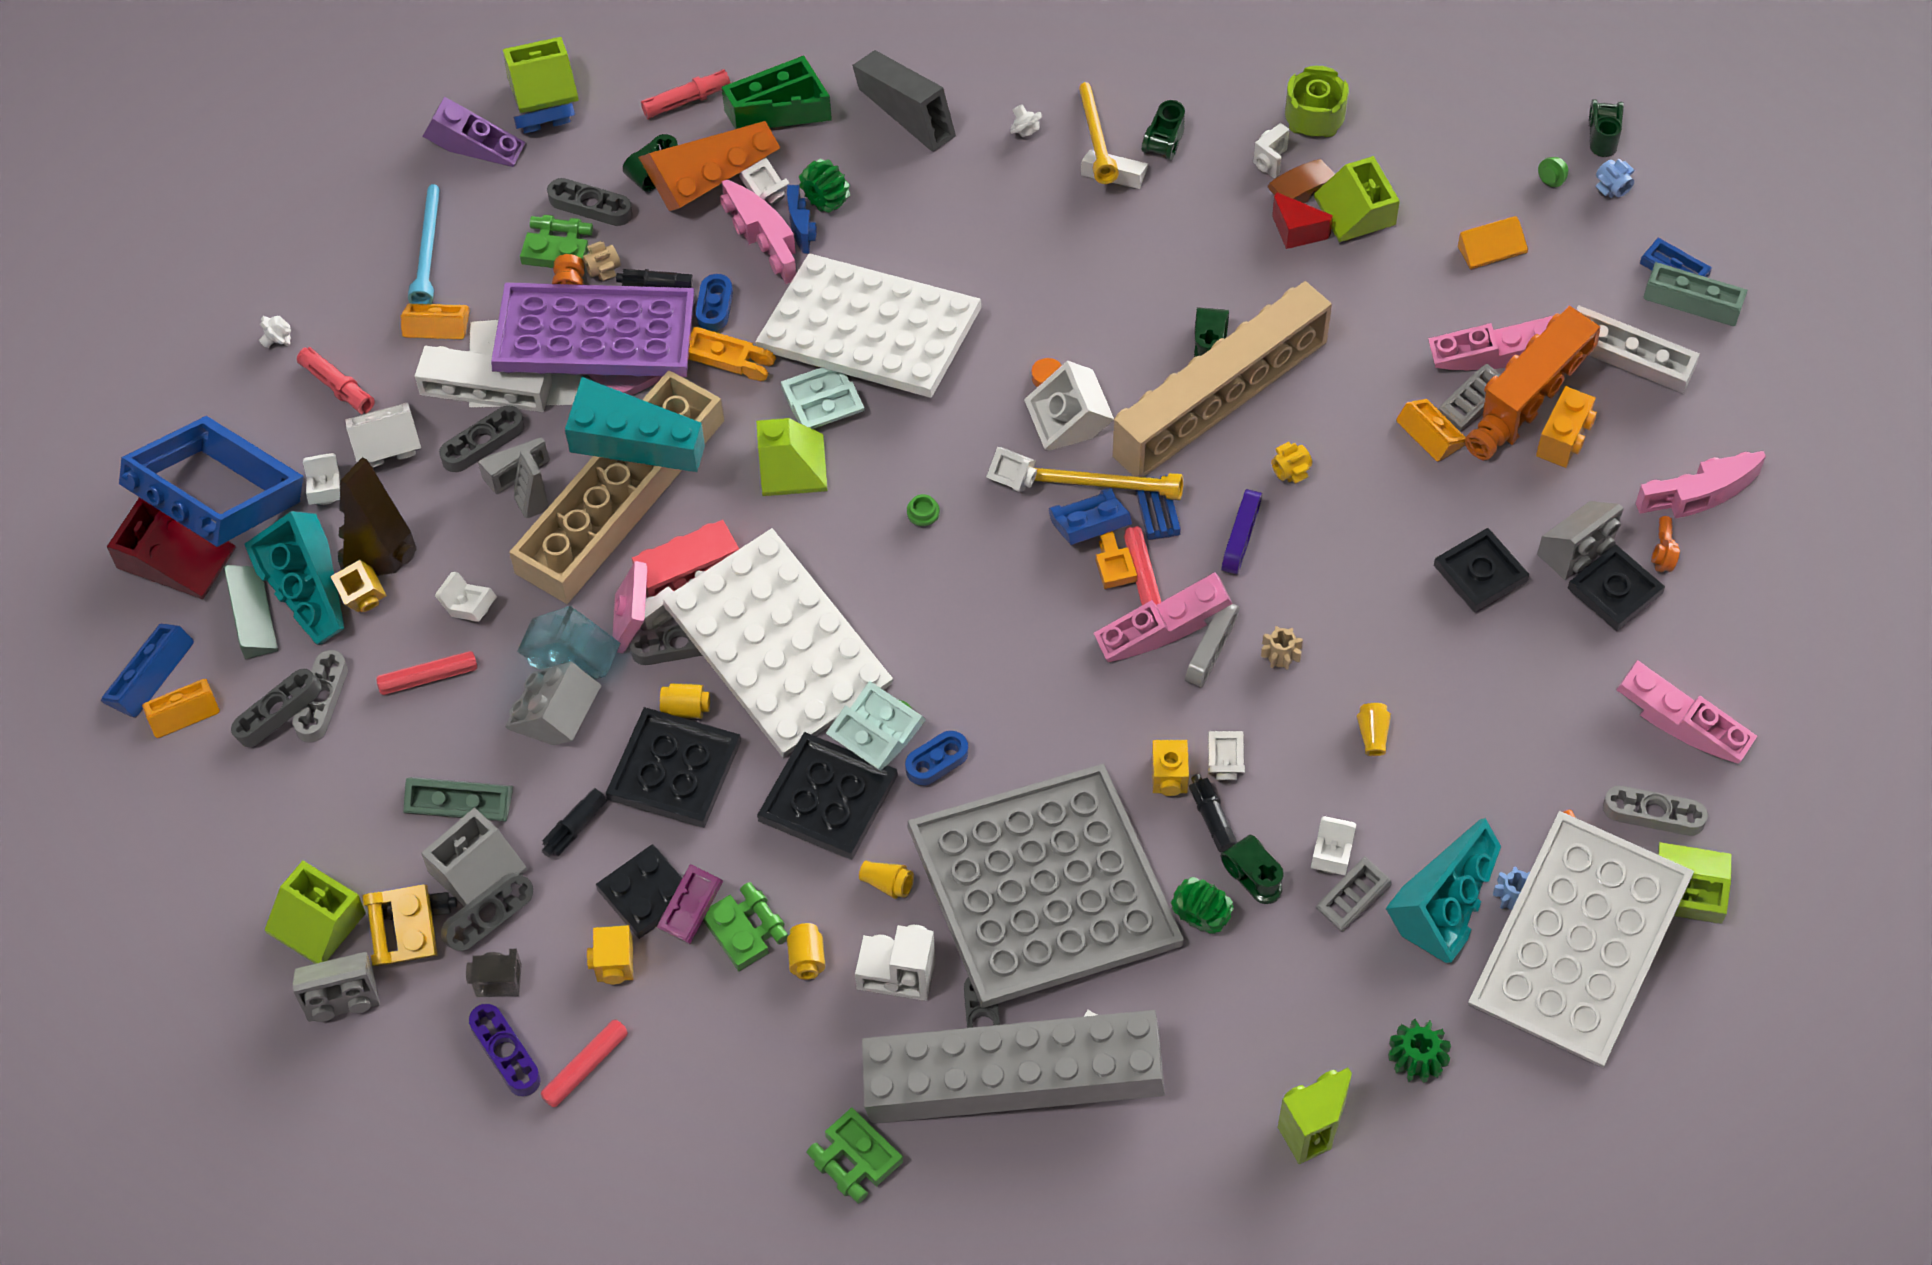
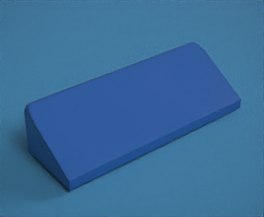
[101,623,194,717]

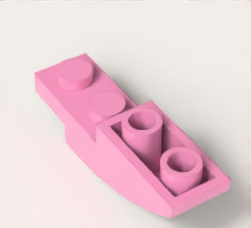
[720,180,797,284]
[1428,315,1554,371]
[1636,451,1766,519]
[1094,572,1233,662]
[1616,660,1757,764]

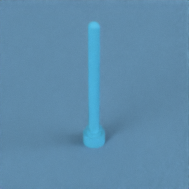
[408,184,440,304]

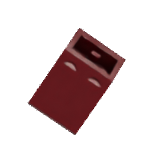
[107,497,236,599]

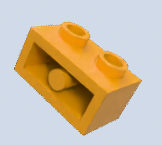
[1536,386,1597,468]

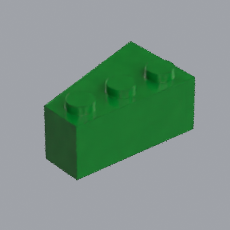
[721,55,832,129]

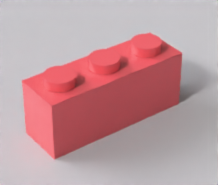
[632,520,739,598]

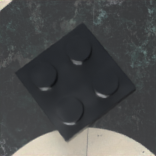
[1434,528,1529,612]
[1568,544,1665,631]
[596,844,682,939]

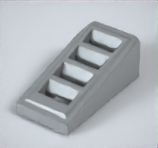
[1438,364,1500,431]
[478,437,550,494]
[514,449,549,518]
[1316,856,1392,932]

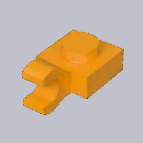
[1095,531,1137,589]

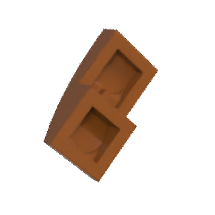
[1267,159,1335,203]

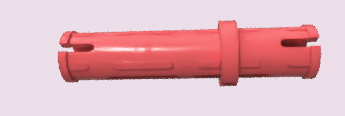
[640,69,731,119]
[297,347,375,414]

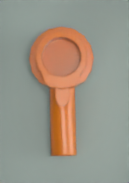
[1651,516,1680,573]

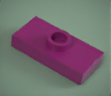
[657,864,723,944]

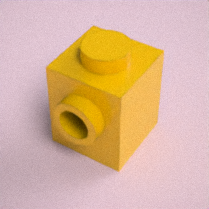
[331,560,387,612]
[1151,740,1189,796]
[587,925,633,985]

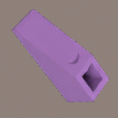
[422,96,525,167]

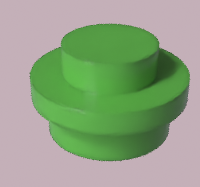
[1538,157,1569,187]
[907,494,940,526]

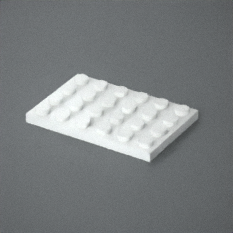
[756,253,982,398]
[663,528,893,758]
[1468,811,1694,1068]

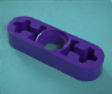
[1221,489,1262,575]
[469,1004,541,1096]

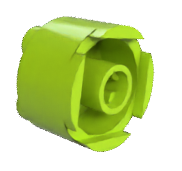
[1285,66,1349,137]

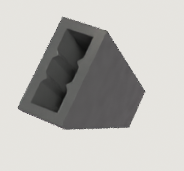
[852,50,956,152]

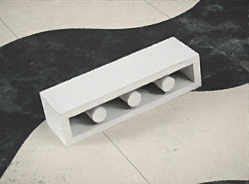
[1576,305,1700,394]
[415,346,553,412]

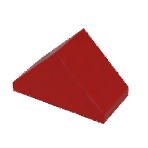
[1272,192,1333,249]

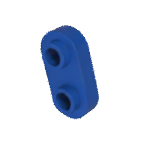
[513,103,575,133]
[696,274,733,331]
[905,731,968,785]

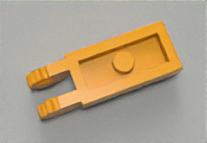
[688,327,776,381]

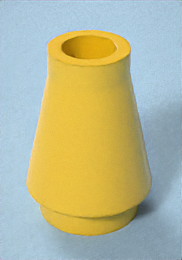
[1356,703,1391,756]
[859,860,914,899]

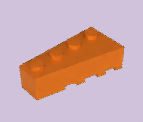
[638,121,780,211]
[1482,305,1601,445]

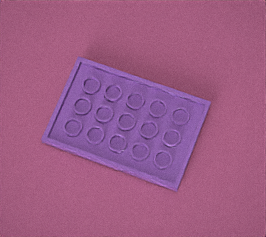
[491,283,694,377]

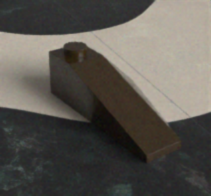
[338,457,417,576]

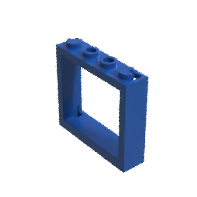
[119,416,304,547]

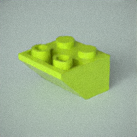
[502,37,579,114]
[1314,156,1400,242]
[1657,842,1732,924]
[265,860,366,964]
[1277,1067,1352,1164]

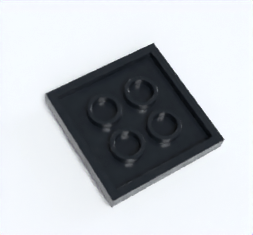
[606,707,741,828]
[757,732,898,860]

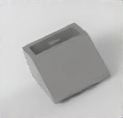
[1537,501,1624,580]
[505,662,601,745]
[421,807,527,912]
[293,952,380,1022]

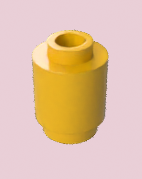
[660,683,710,719]
[787,923,825,980]

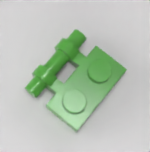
[520,215,593,268]
[703,882,789,972]
[806,1107,903,1204]

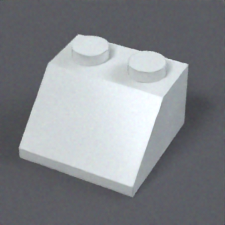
[1024,361,1114,451]
[345,402,421,467]

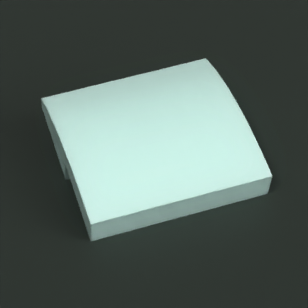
[781,368,864,429]
[826,681,926,771]

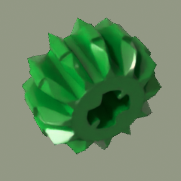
[799,158,850,213]
[1171,877,1234,934]
[1388,1019,1451,1083]

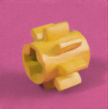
[1271,441,1312,484]

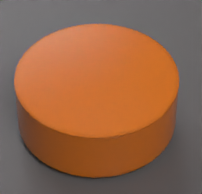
[1032,358,1062,387]

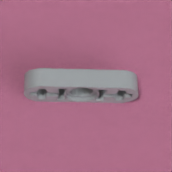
[1185,604,1239,687]
[293,650,348,742]
[1603,786,1708,836]

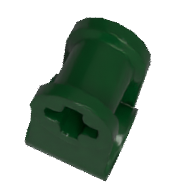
[1589,99,1624,157]
[1141,100,1185,160]
[623,134,678,192]
[1194,307,1229,357]
[1220,834,1284,904]

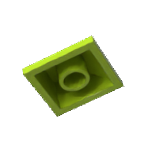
[756,418,828,496]

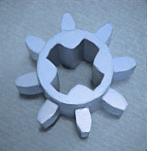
[1595,159,1635,198]
[1493,867,1530,910]

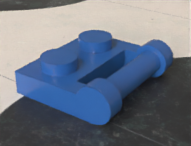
[1048,487,1132,545]

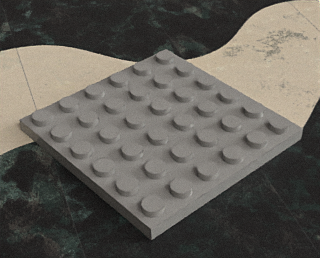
[907,763,1184,1008]

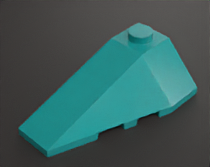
[244,511,345,645]
[1386,818,1501,963]

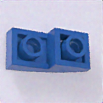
[787,185,817,254]

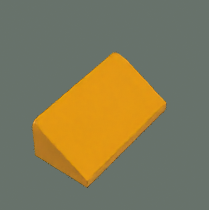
[1458,216,1528,270]
[400,303,470,339]
[1396,399,1465,461]
[142,679,220,738]

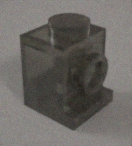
[466,948,522,997]

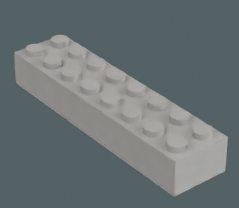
[862,1010,1165,1124]

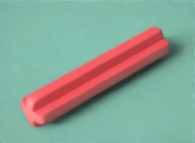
[1124,526,1161,605]
[376,651,477,695]
[541,1019,628,1107]

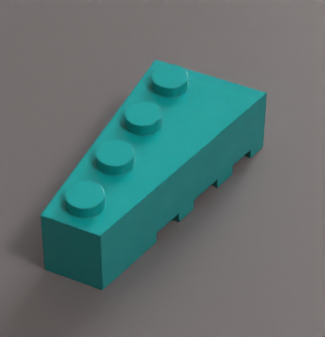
[565,377,705,472]

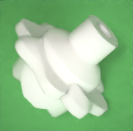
[1010,104,1042,137]
[259,316,291,348]

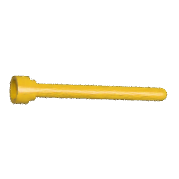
[1079,82,1119,184]
[1034,468,1183,500]

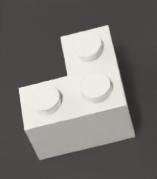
[855,924,935,1001]

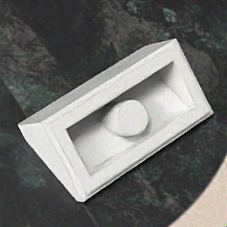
[1081,150,1148,189]

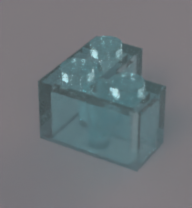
[517,605,621,680]

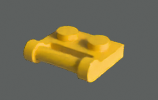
[362,884,438,966]

